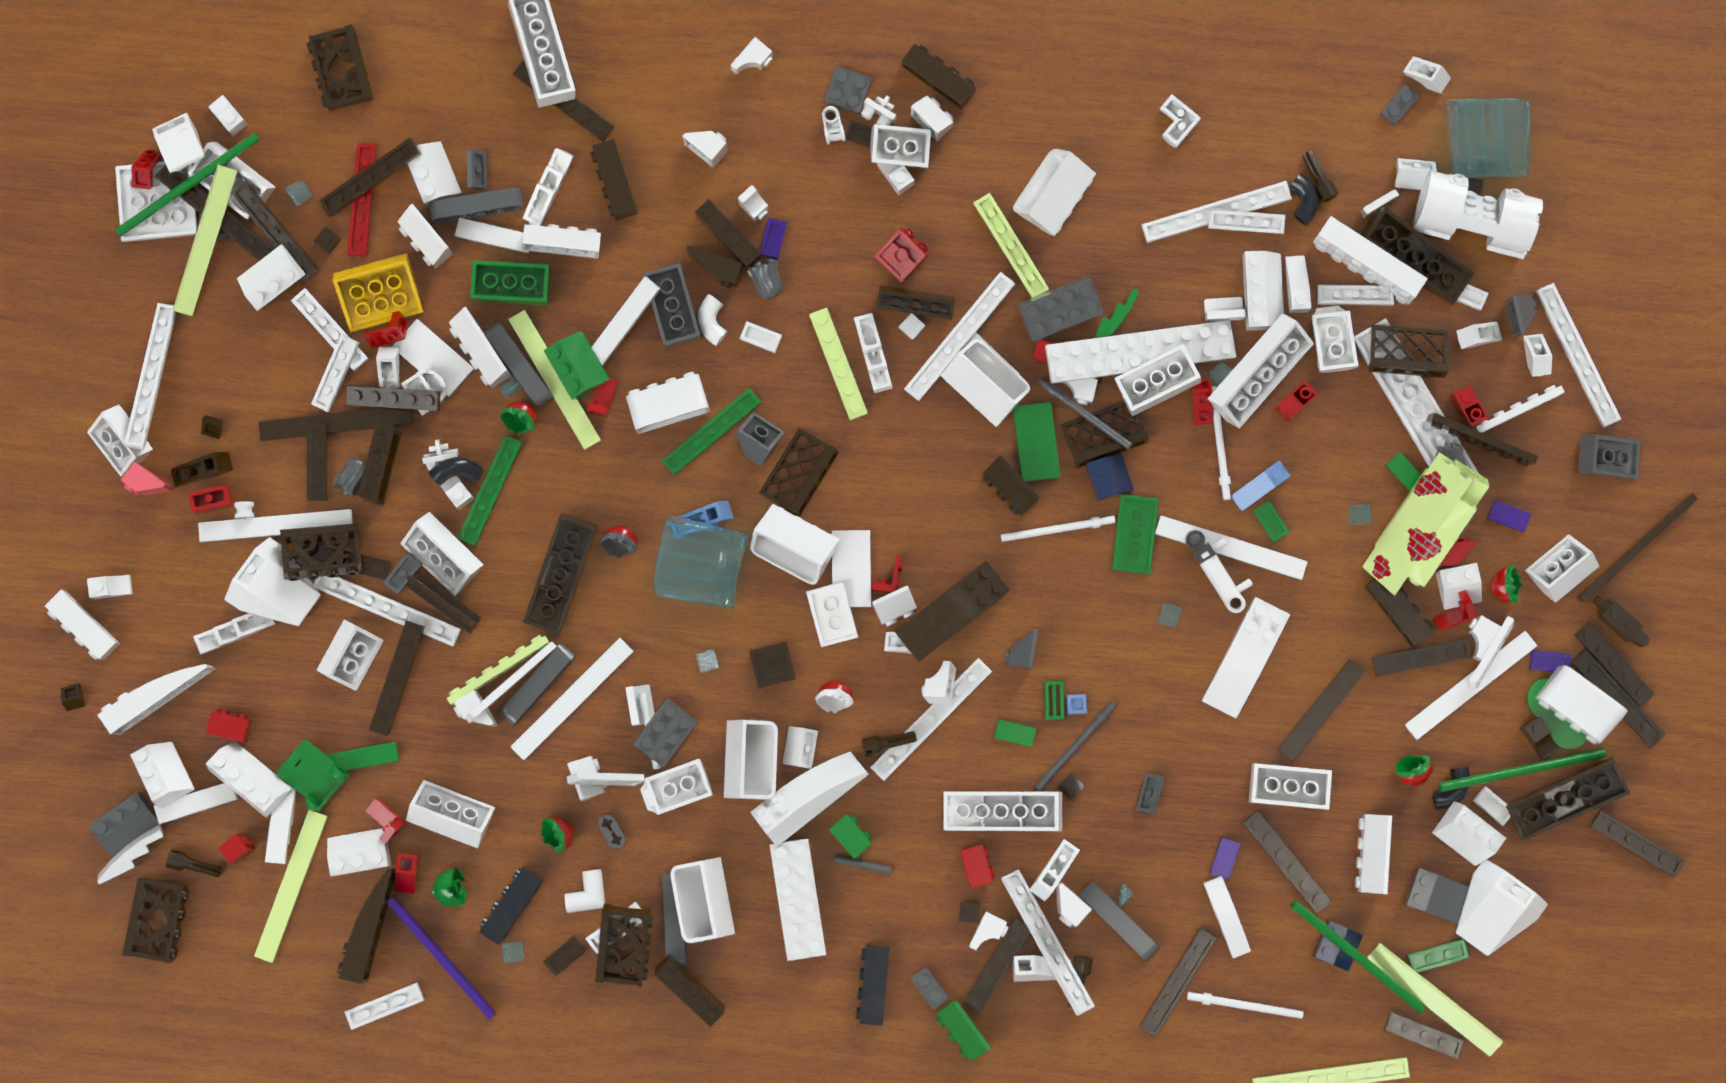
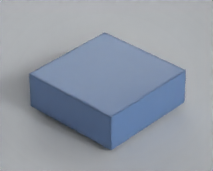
[1066,694,1087,715]

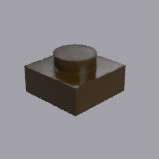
[314,226,341,254]
[201,415,223,439]
[959,902,980,923]

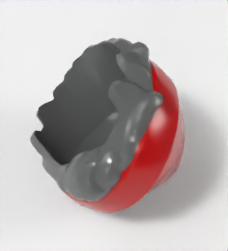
[600,525,638,558]

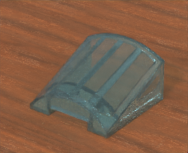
[1446,98,1530,178]
[652,514,749,609]

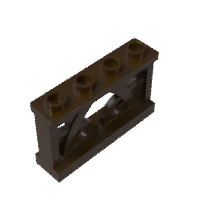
[307,24,374,111]
[358,422,402,506]
[280,523,362,581]
[122,877,189,963]
[595,903,653,987]

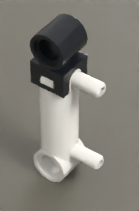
[1185,530,1253,613]

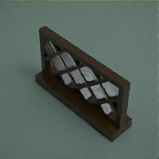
[1368,325,1449,378]
[1060,401,1149,469]
[759,428,839,517]
[406,572,481,633]

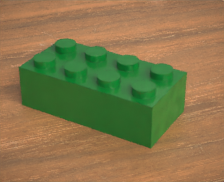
[470,260,551,306]

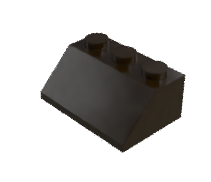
[982,455,1040,516]

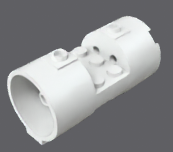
[1413,170,1543,259]

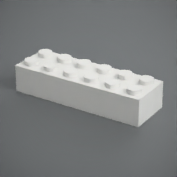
[508,0,575,108]
[1313,216,1428,305]
[1208,313,1314,429]
[770,839,826,961]

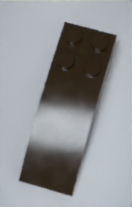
[1360,207,1474,305]
[523,512,599,635]
[895,561,1010,662]
[1506,757,1631,841]
[337,868,396,984]

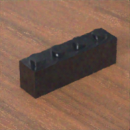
[479,867,544,945]
[856,945,890,1026]

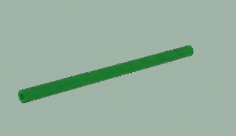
[115,132,260,236]
[1438,748,1606,792]
[1290,900,1426,1013]

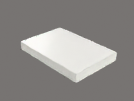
[806,581,858,647]

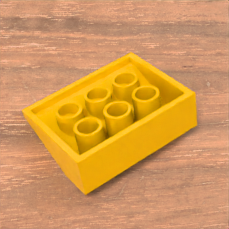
[333,253,424,332]

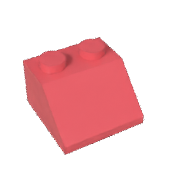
[121,462,174,496]

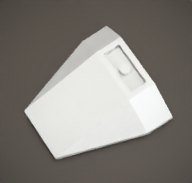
[224,537,321,627]
[1455,859,1548,956]

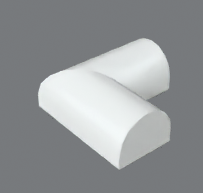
[1160,94,1201,148]
[565,869,606,913]

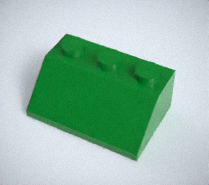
[544,331,610,400]
[936,999,991,1061]

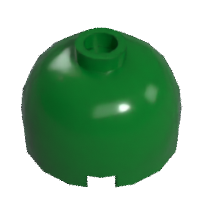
[432,868,467,907]

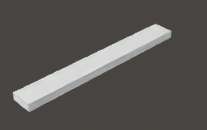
[1141,181,1292,243]
[904,272,1015,401]
[1536,283,1621,428]
[124,303,177,450]
[198,509,353,542]
[1155,516,1308,580]
[313,576,461,647]
[1404,631,1537,740]
[511,638,634,761]
[870,658,992,781]
[1001,869,1095,1016]

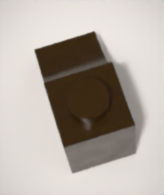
[1520,716,1559,760]

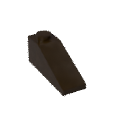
[687,246,743,288]
[171,452,233,487]

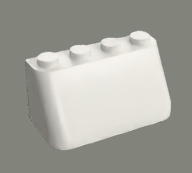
[1013,149,1096,236]
[940,339,1030,427]
[626,372,711,434]
[750,504,839,585]
[1535,665,1628,744]
[724,720,778,799]
[670,857,735,943]

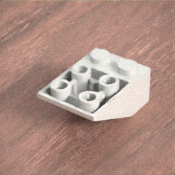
[152,113,205,173]

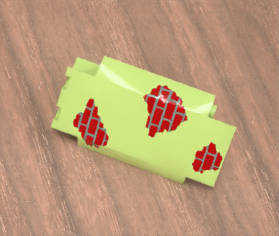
[1362,453,1489,596]

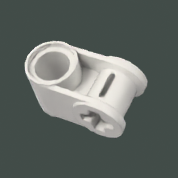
[822,106,846,145]

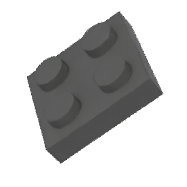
[824,66,872,115]

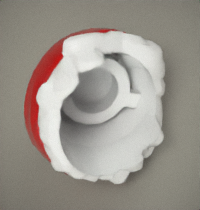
[815,680,853,714]

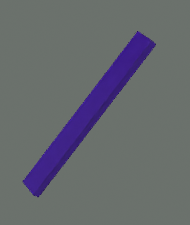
[387,897,496,1019]

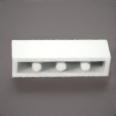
[45,590,120,660]

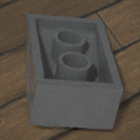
[1578,435,1641,479]
[1403,868,1469,924]

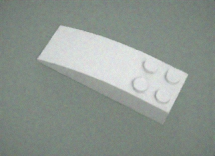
[1202,597,1290,718]
[98,664,215,735]
[750,752,869,846]
[944,792,1062,831]

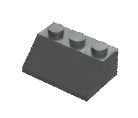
[88,793,163,857]

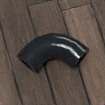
[1289,173,1319,226]
[429,457,483,485]
[1432,767,1470,810]

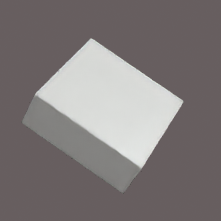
[899,314,925,340]

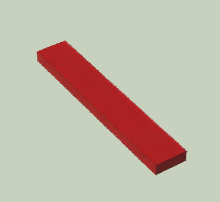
[347,143,377,257]

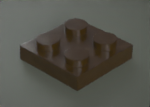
[749,642,796,689]

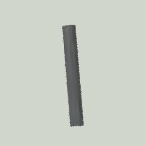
[834,855,892,874]

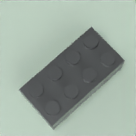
[643,263,701,349]
[1016,276,1104,342]

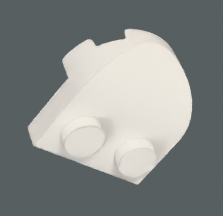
[401,370,447,416]

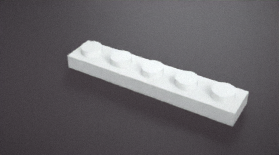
[291,288,369,371]
[1473,385,1565,433]

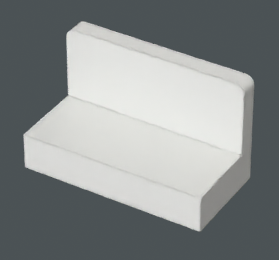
[1395,158,1437,190]
[1204,297,1246,322]
[625,684,655,726]
[782,726,818,769]

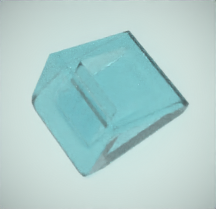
[285,180,313,206]
[1208,361,1232,386]
[499,377,521,398]
[1348,503,1371,525]
[1158,603,1182,627]
[696,648,720,673]
[1117,882,1133,906]
[502,942,524,963]

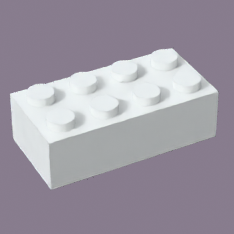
[1249,763,1332,810]

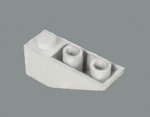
[1012,955,1071,982]

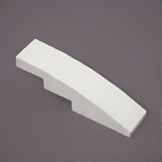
[523,148,574,226]
[854,313,893,393]
[193,613,275,655]
[154,783,238,824]
[265,786,296,864]
[97,824,163,884]
[1204,876,1251,958]

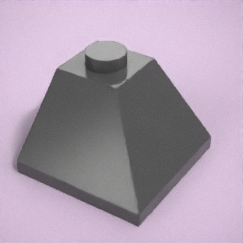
[1505,295,1536,339]
[736,412,785,466]
[1004,629,1038,670]

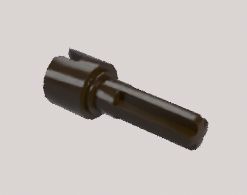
[1303,151,1339,203]
[862,731,917,757]
[166,849,222,877]
[1068,955,1093,1011]

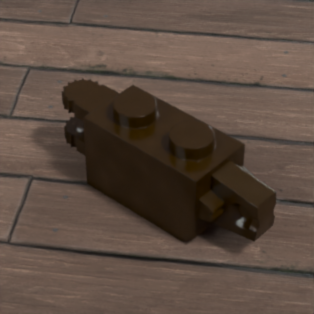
[1592,595,1650,647]

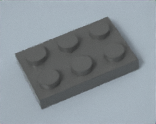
[632,698,697,768]

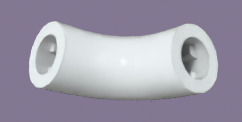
[697,294,727,347]

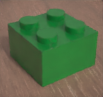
[829,814,872,859]

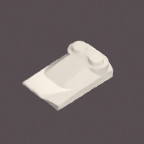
[1311,305,1358,373]
[640,759,713,815]

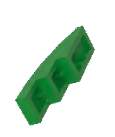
[1094,289,1140,338]

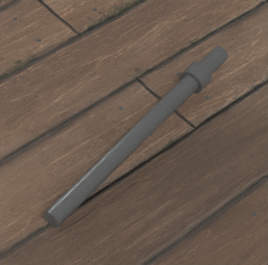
[1037,378,1133,450]
[1034,701,1117,791]

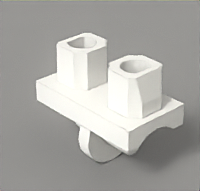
[862,96,896,126]
[422,439,459,471]

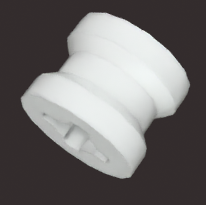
[234,501,254,519]

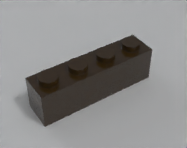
[901,44,976,110]
[590,139,638,221]
[695,199,761,270]
[876,285,955,320]
[1365,579,1433,647]
[654,954,725,1027]

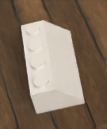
[188,142,276,219]
[522,222,601,259]
[1242,251,1284,331]
[449,307,511,388]
[1114,344,1201,417]
[400,512,483,597]
[206,741,293,818]
[406,780,495,848]
[1355,814,1392,894]

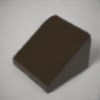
[61,683,85,711]
[1057,772,1085,800]

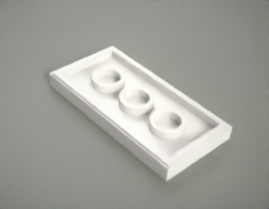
[392,319,474,397]
[832,530,871,607]

